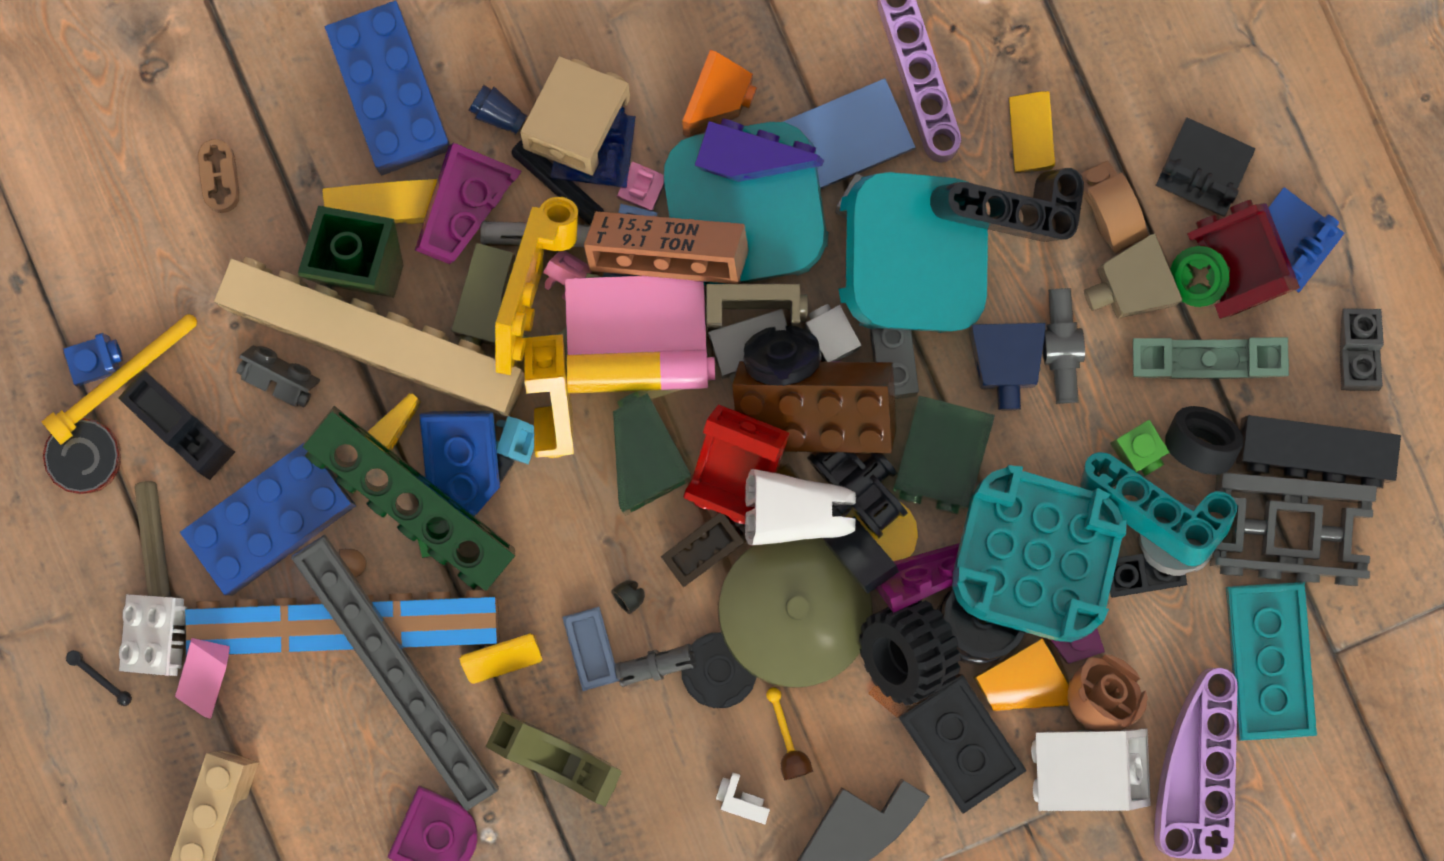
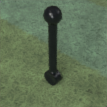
[66,650,132,706]

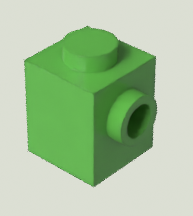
[1110,420,1170,476]

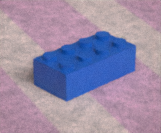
[324,0,450,176]
[180,443,356,596]

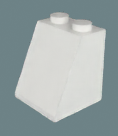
[1031,729,1151,811]

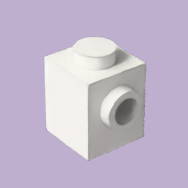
[805,304,861,362]

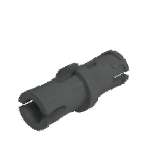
[615,644,696,687]

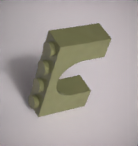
[451,243,600,362]

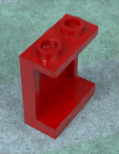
[683,404,790,524]

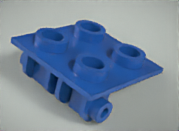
[1268,187,1345,293]

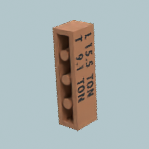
[584,211,749,284]

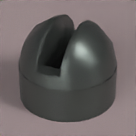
[611,580,645,614]

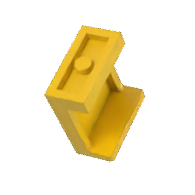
[524,334,574,458]

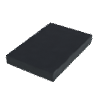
[898,674,1027,814]

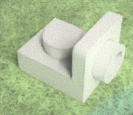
[716,772,770,824]

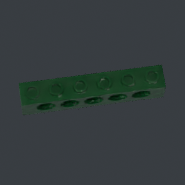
[303,406,515,591]

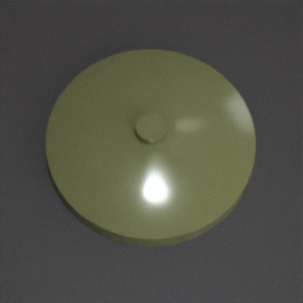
[718,538,872,688]

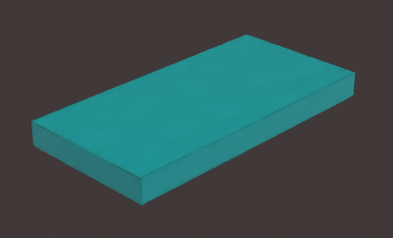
[1226,582,1317,741]

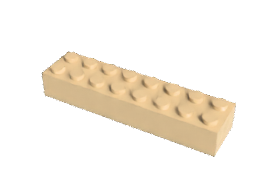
[214,257,525,418]

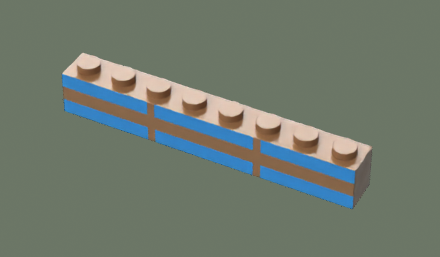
[185,590,500,655]

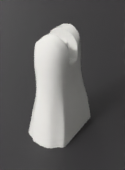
[745,469,856,545]

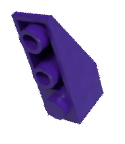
[695,118,824,182]

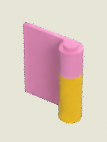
[565,276,715,394]

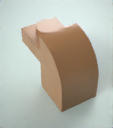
[1080,160,1148,253]

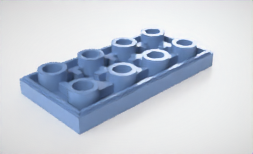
[783,78,915,189]

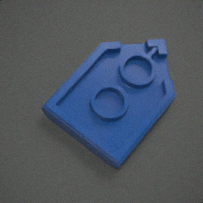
[419,411,500,516]

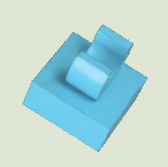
[496,416,534,464]

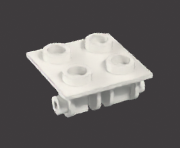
[119,594,188,676]

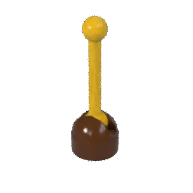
[766,687,814,781]

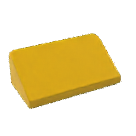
[1009,91,1055,173]
[459,633,543,684]

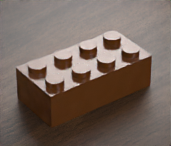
[732,361,897,453]

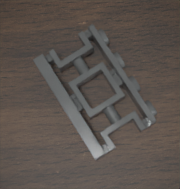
[1210,473,1377,586]

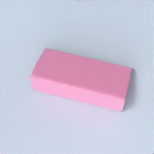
[175,638,230,719]

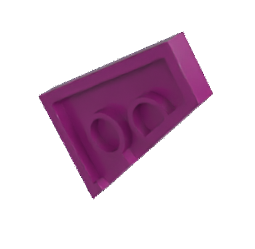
[875,543,960,613]

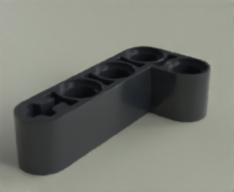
[930,168,1084,242]

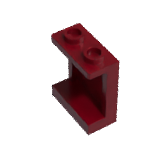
[1187,199,1300,319]

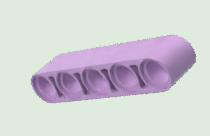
[877,0,961,163]

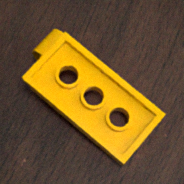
[495,197,578,375]

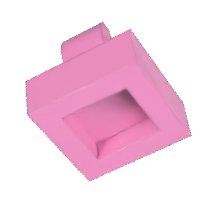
[617,161,665,211]
[543,251,592,300]

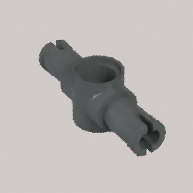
[1043,288,1085,404]

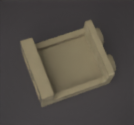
[707,284,808,332]

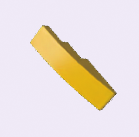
[322,179,438,224]

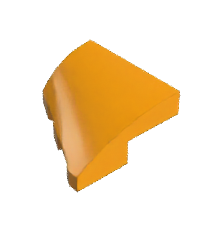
[973,638,1069,711]

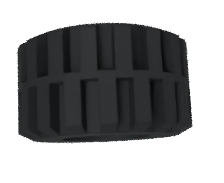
[859,600,961,705]

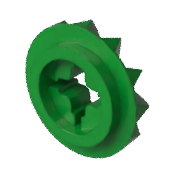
[1170,246,1230,307]

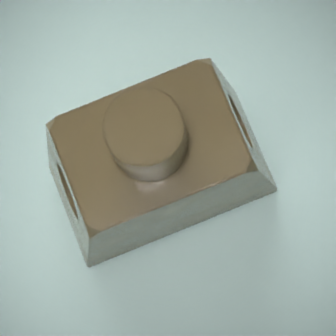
[1084,233,1183,318]

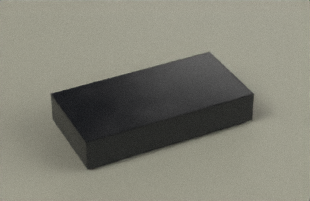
[823,516,899,594]

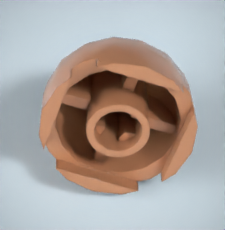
[1067,654,1148,731]

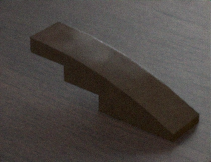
[661,463,800,587]

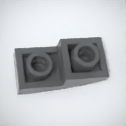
[1340,308,1384,391]

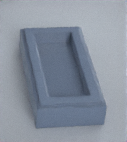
[562,607,620,691]

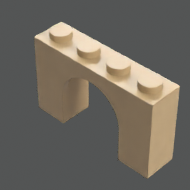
[170,750,259,861]

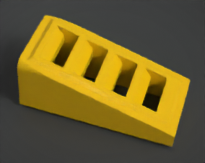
[368,393,421,451]

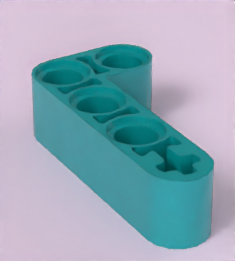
[1080,452,1237,566]

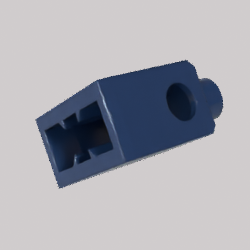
[969,323,1046,411]

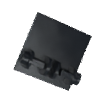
[1155,117,1256,217]

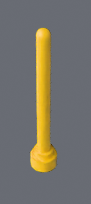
[41,314,197,445]

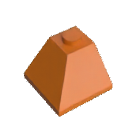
[682,50,757,137]

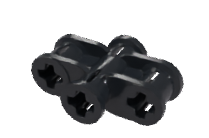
[807,452,908,539]

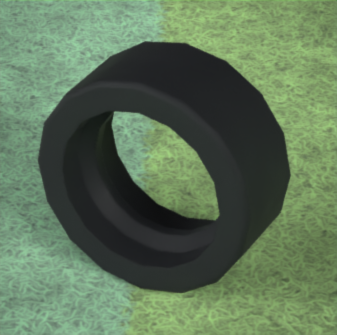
[1165,406,1243,475]

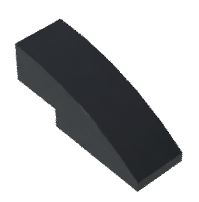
[118,370,235,480]

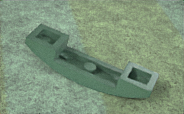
[1133,337,1289,379]

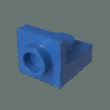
[63,333,123,386]

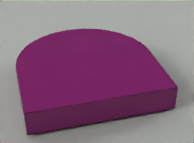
[387,786,478,861]

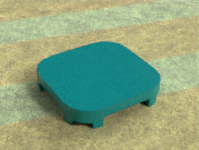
[664,122,829,287]
[838,172,988,333]
[952,465,1127,642]

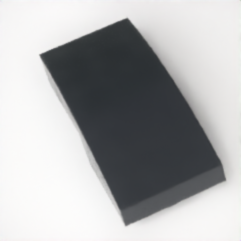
[1110,554,1187,598]

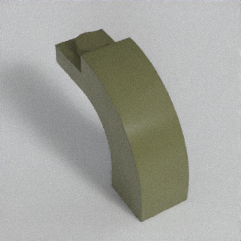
[485,712,622,807]

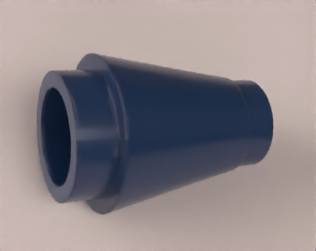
[468,85,527,135]

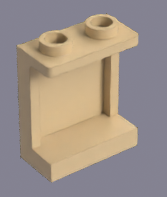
[520,56,630,176]

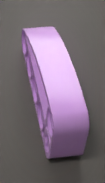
[1154,668,1238,860]

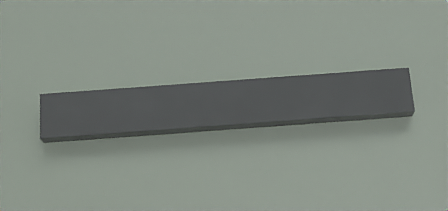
[291,535,499,811]

